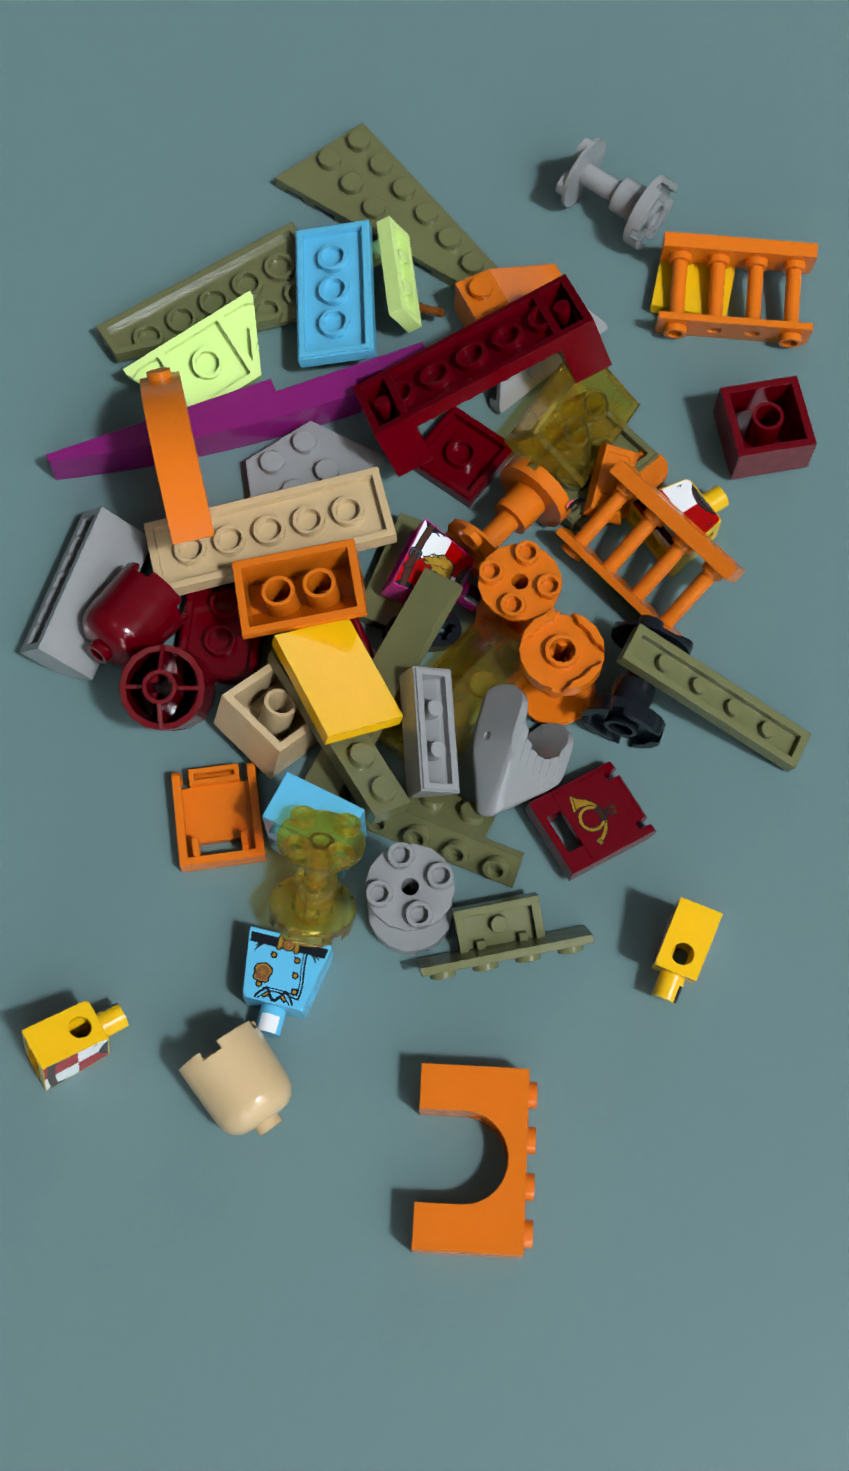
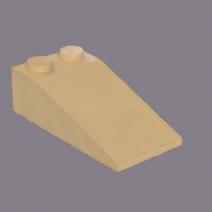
[214,647,377,779]

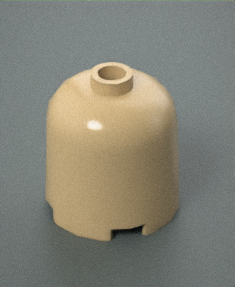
[179,1021,291,1136]

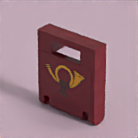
[525,762,656,881]

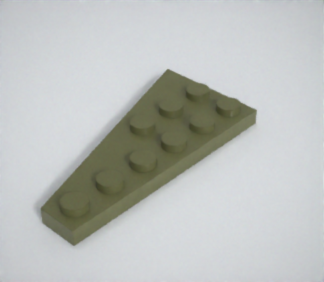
[275,123,498,289]
[96,222,298,363]

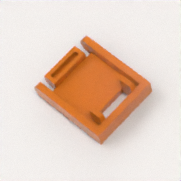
[171,762,267,873]

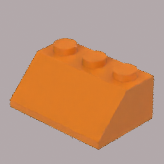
[232,538,368,639]

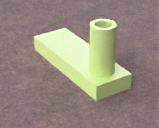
[372,216,422,333]

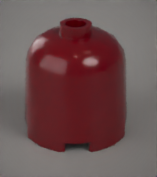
[82,562,189,667]

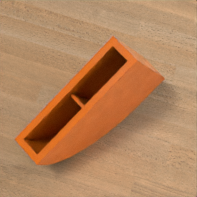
[140,367,215,544]

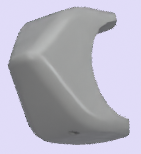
[472,684,574,817]

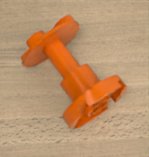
[445,457,571,579]
[475,540,562,659]
[514,611,605,725]

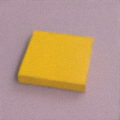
[650,261,736,316]

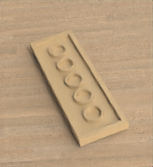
[144,466,398,596]

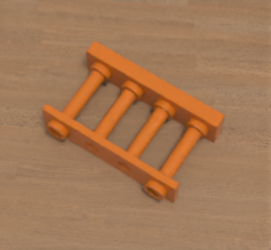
[654,231,818,348]
[555,459,746,637]

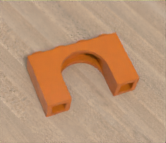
[412,1063,538,1259]

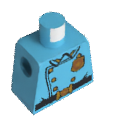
[243,926,334,1038]

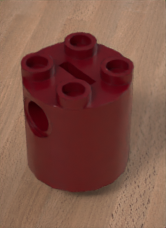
[119,644,216,731]

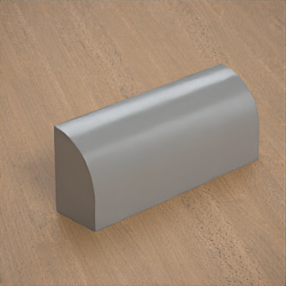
[20,506,149,680]

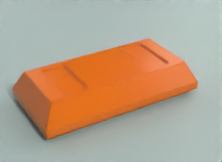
[582,442,638,526]

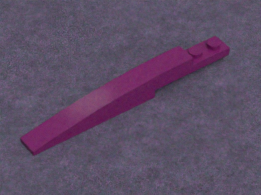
[46,342,425,480]

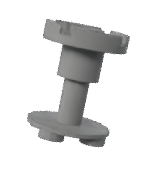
[555,137,678,250]
[365,842,455,955]

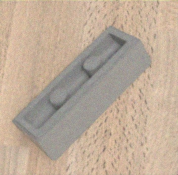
[399,666,460,798]

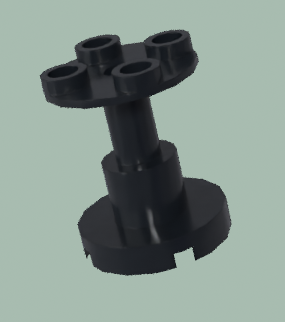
[581,615,694,748]

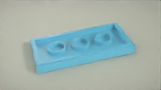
[295,219,377,368]

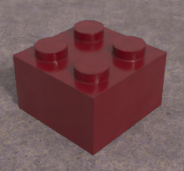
[713,375,817,480]

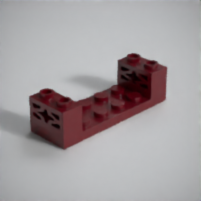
[353,274,612,478]

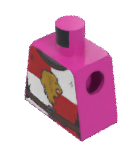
[380,519,482,612]

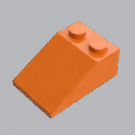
[454,263,562,327]

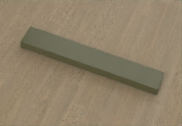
[304,568,464,799]

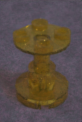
[269,806,366,947]

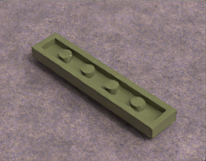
[616,623,811,771]
[267,649,411,825]

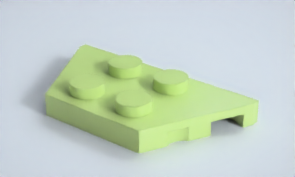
[123,291,262,407]

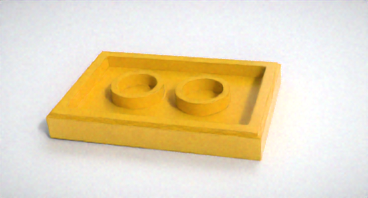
[272,619,403,745]

